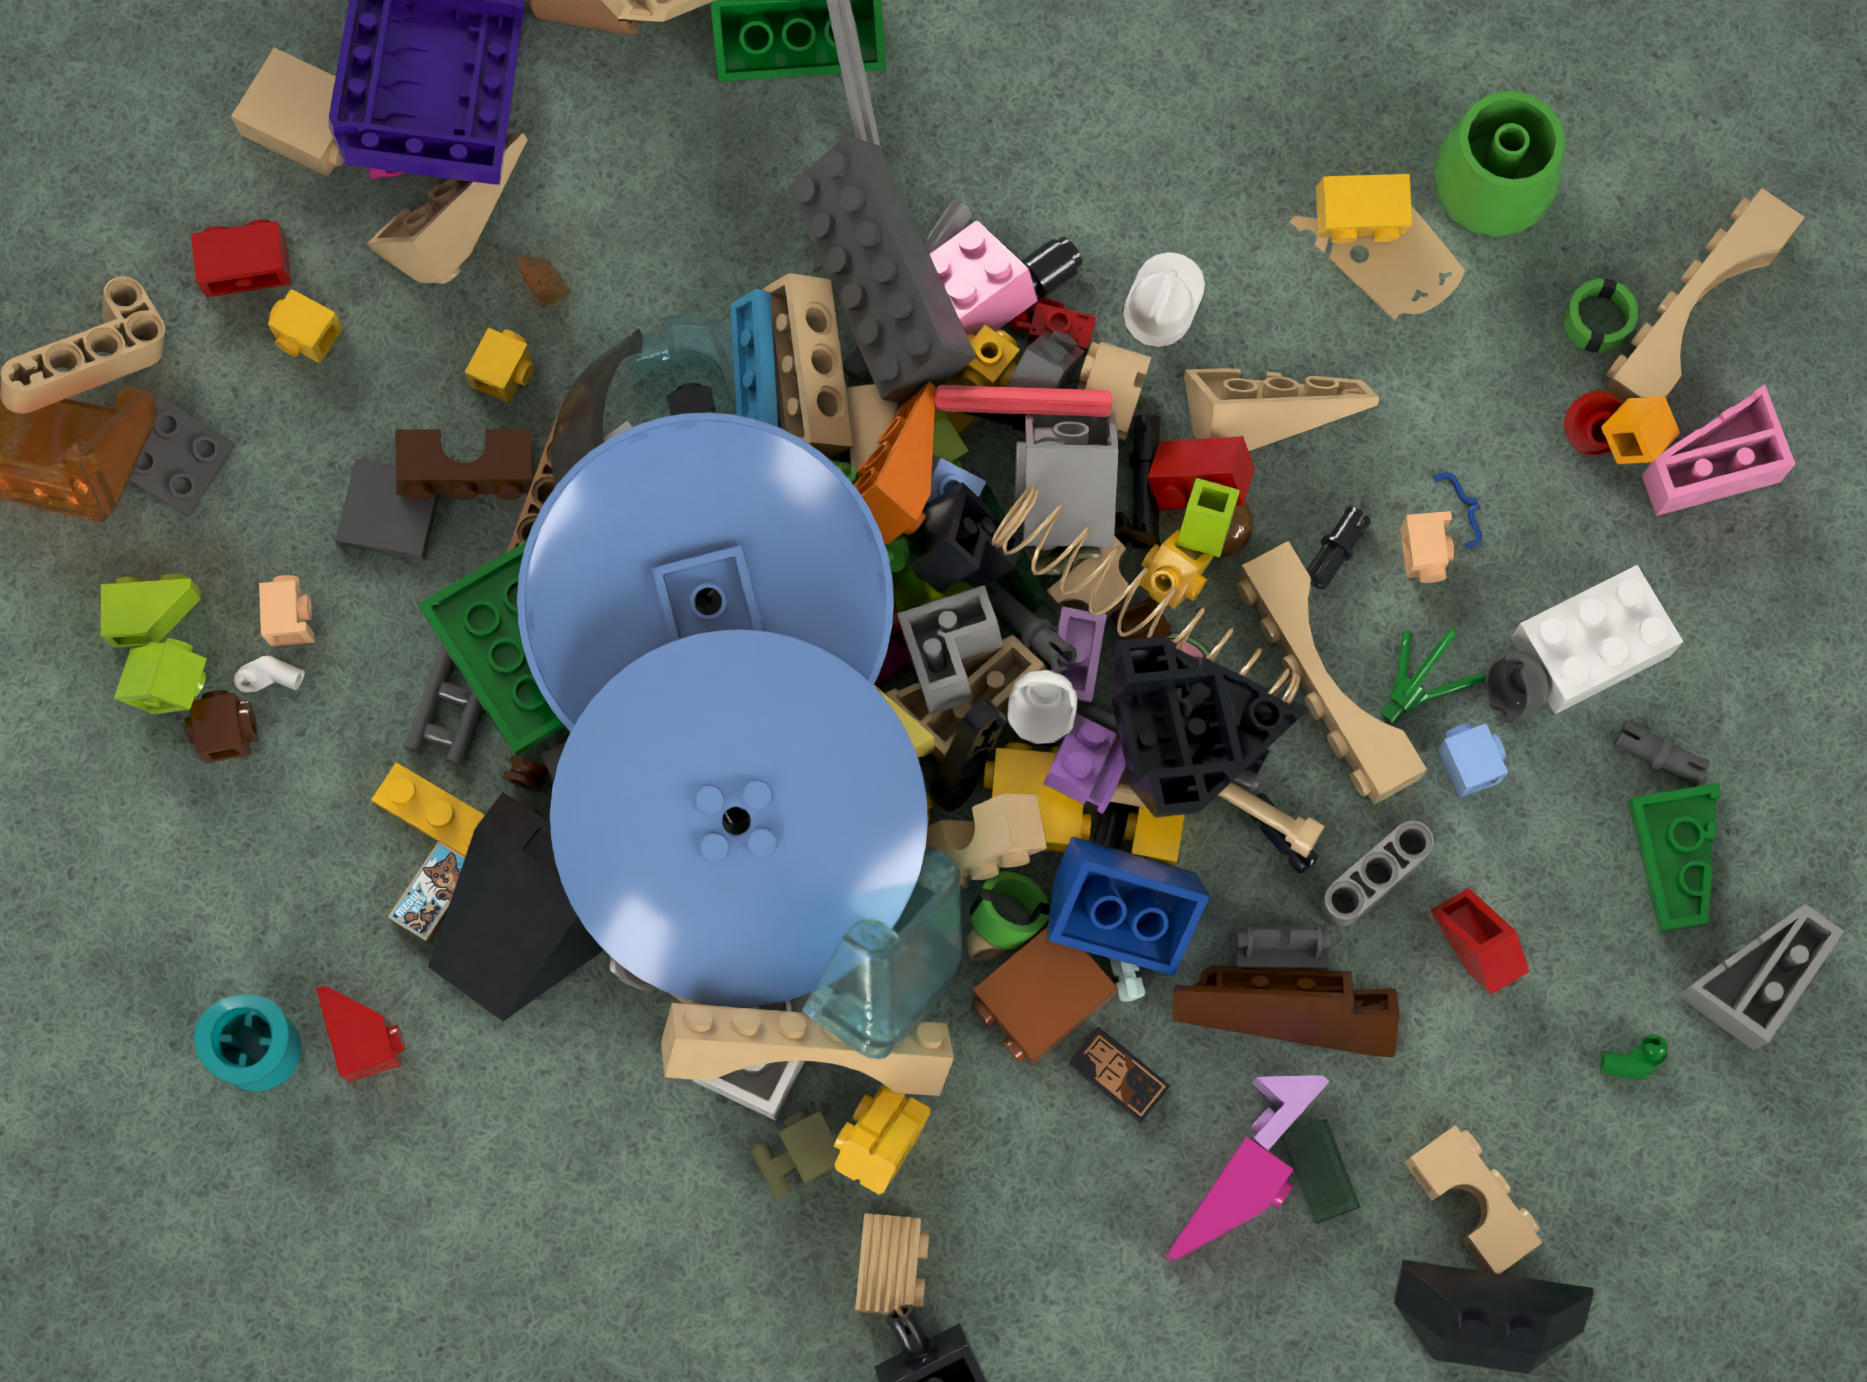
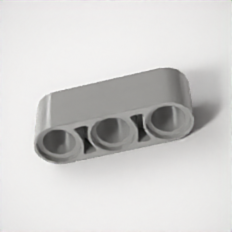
[1319,820,1434,928]

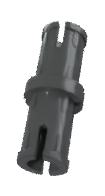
[1613,720,1710,787]

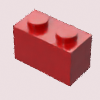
[191,219,292,298]
[1147,436,1255,510]

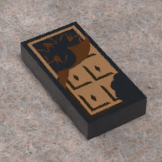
[1069,1027,1170,1124]

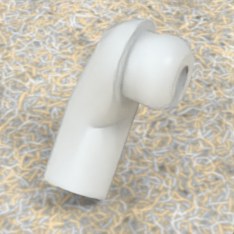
[234,656,305,693]

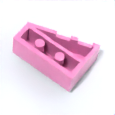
[1642,384,1795,516]

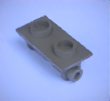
[1235,924,1331,969]

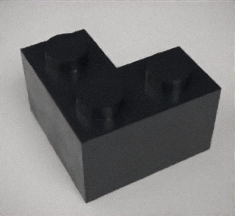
[908,482,1023,593]

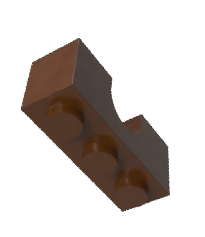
[395,429,532,500]

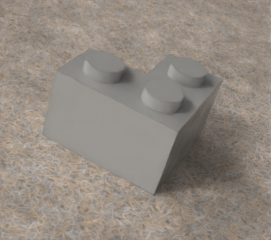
[897,585,1003,715]

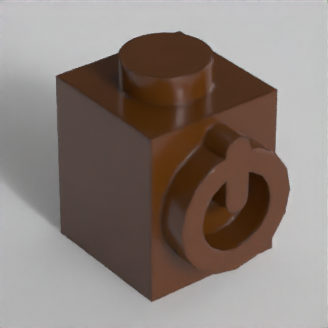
[185,690,258,764]

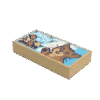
[388,841,465,943]

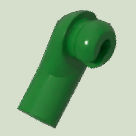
[1600,1034,1668,1080]

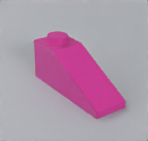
[1164,1137,1294,1263]

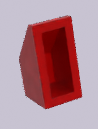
[1430,888,1530,994]
[316,985,406,1083]

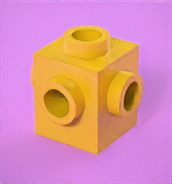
[958,325,1020,387]
[1139,529,1213,609]

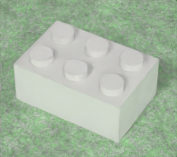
[1511,565,1683,714]

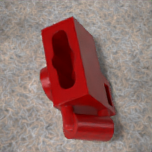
[1009,297,1096,357]

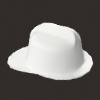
[1123,252,1205,347]

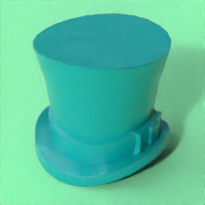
[194,994,301,1091]

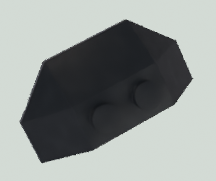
[1394,1260,1594,1374]

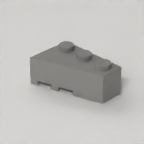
[1676,904,1844,1051]

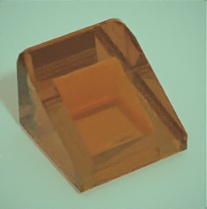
[517,255,570,308]

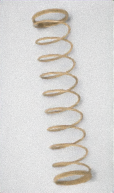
[992,486,1300,704]

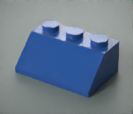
[1047,836,1210,976]

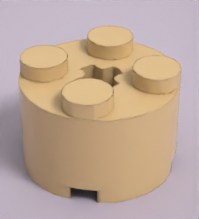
[1077,341,1152,441]

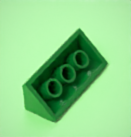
[710,0,886,82]

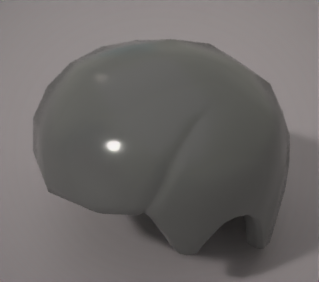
[1485,650,1550,723]

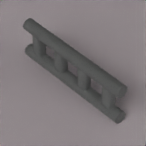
[404,644,484,766]

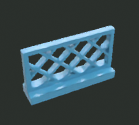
[730,289,841,462]

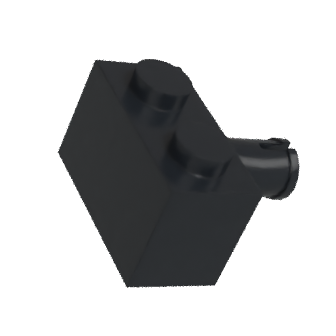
[874,1304,987,1382]

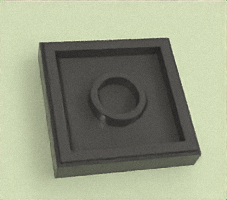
[335,458,440,560]

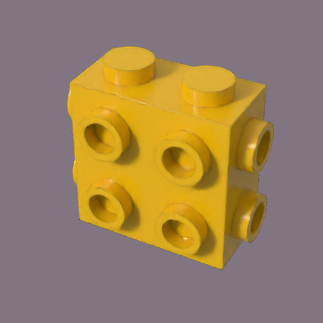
[984,743,1091,853]

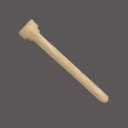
[1218,782,1325,858]

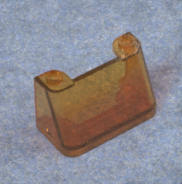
[0,375,158,522]

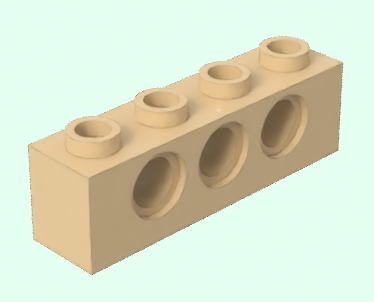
[763,273,853,459]

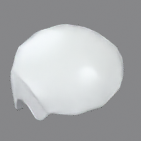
[1007,670,1077,744]

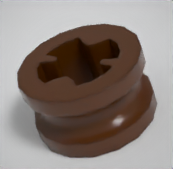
[502,755,548,792]

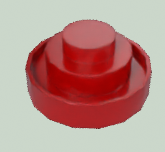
[1564,390,1623,456]

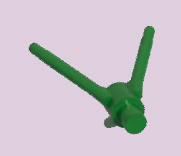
[1380,628,1486,724]

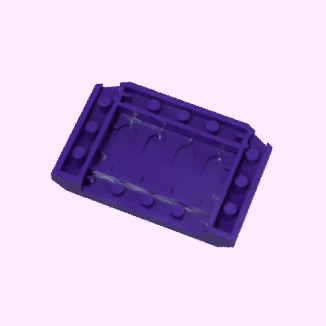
[329,0,525,185]

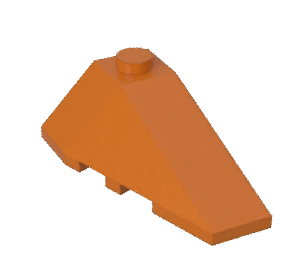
[854,381,936,544]

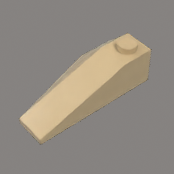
[367,133,528,284]
[1184,368,1379,451]

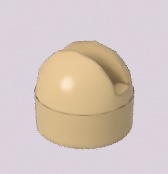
[967,927,1005,962]

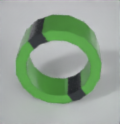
[1564,278,1638,353]
[970,871,1050,950]

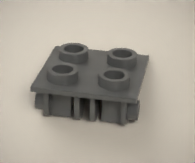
[111,395,235,517]

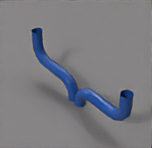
[1433,472,1482,550]

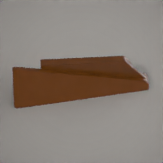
[1172,965,1399,1058]

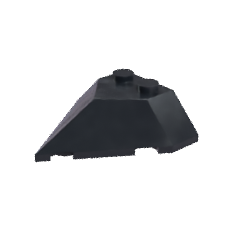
[1112,636,1309,818]

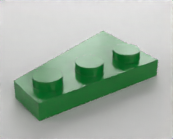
[1628,783,1720,933]

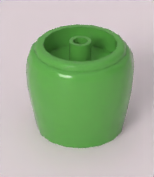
[1433,91,1566,237]

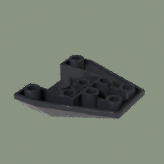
[428,792,604,1022]

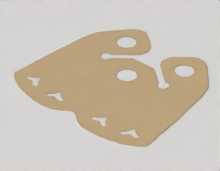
[1283,205,1465,336]

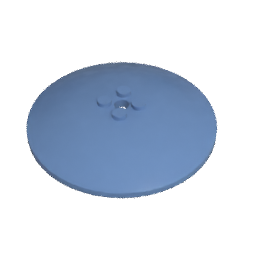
[517,412,894,732]
[550,630,928,1007]

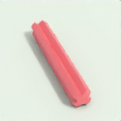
[935,385,1113,417]

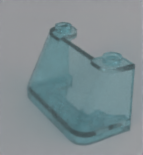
[802,845,962,1059]

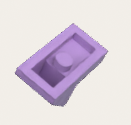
[1049,607,1107,704]
[1250,1075,1330,1151]

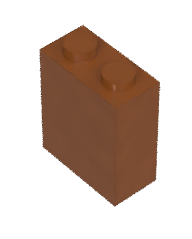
[971,926,1118,1066]

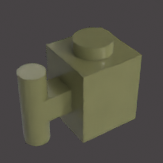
[750,1109,841,1201]

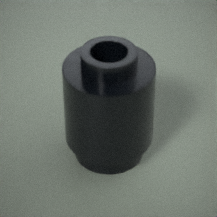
[1021,236,1083,298]

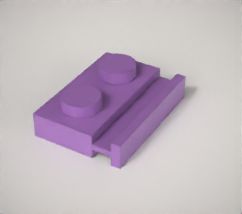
[1043,713,1126,814]

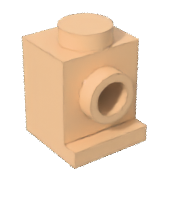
[1400,511,1454,583]
[259,575,315,647]

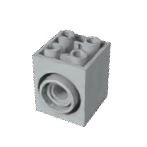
[1015,411,1118,550]

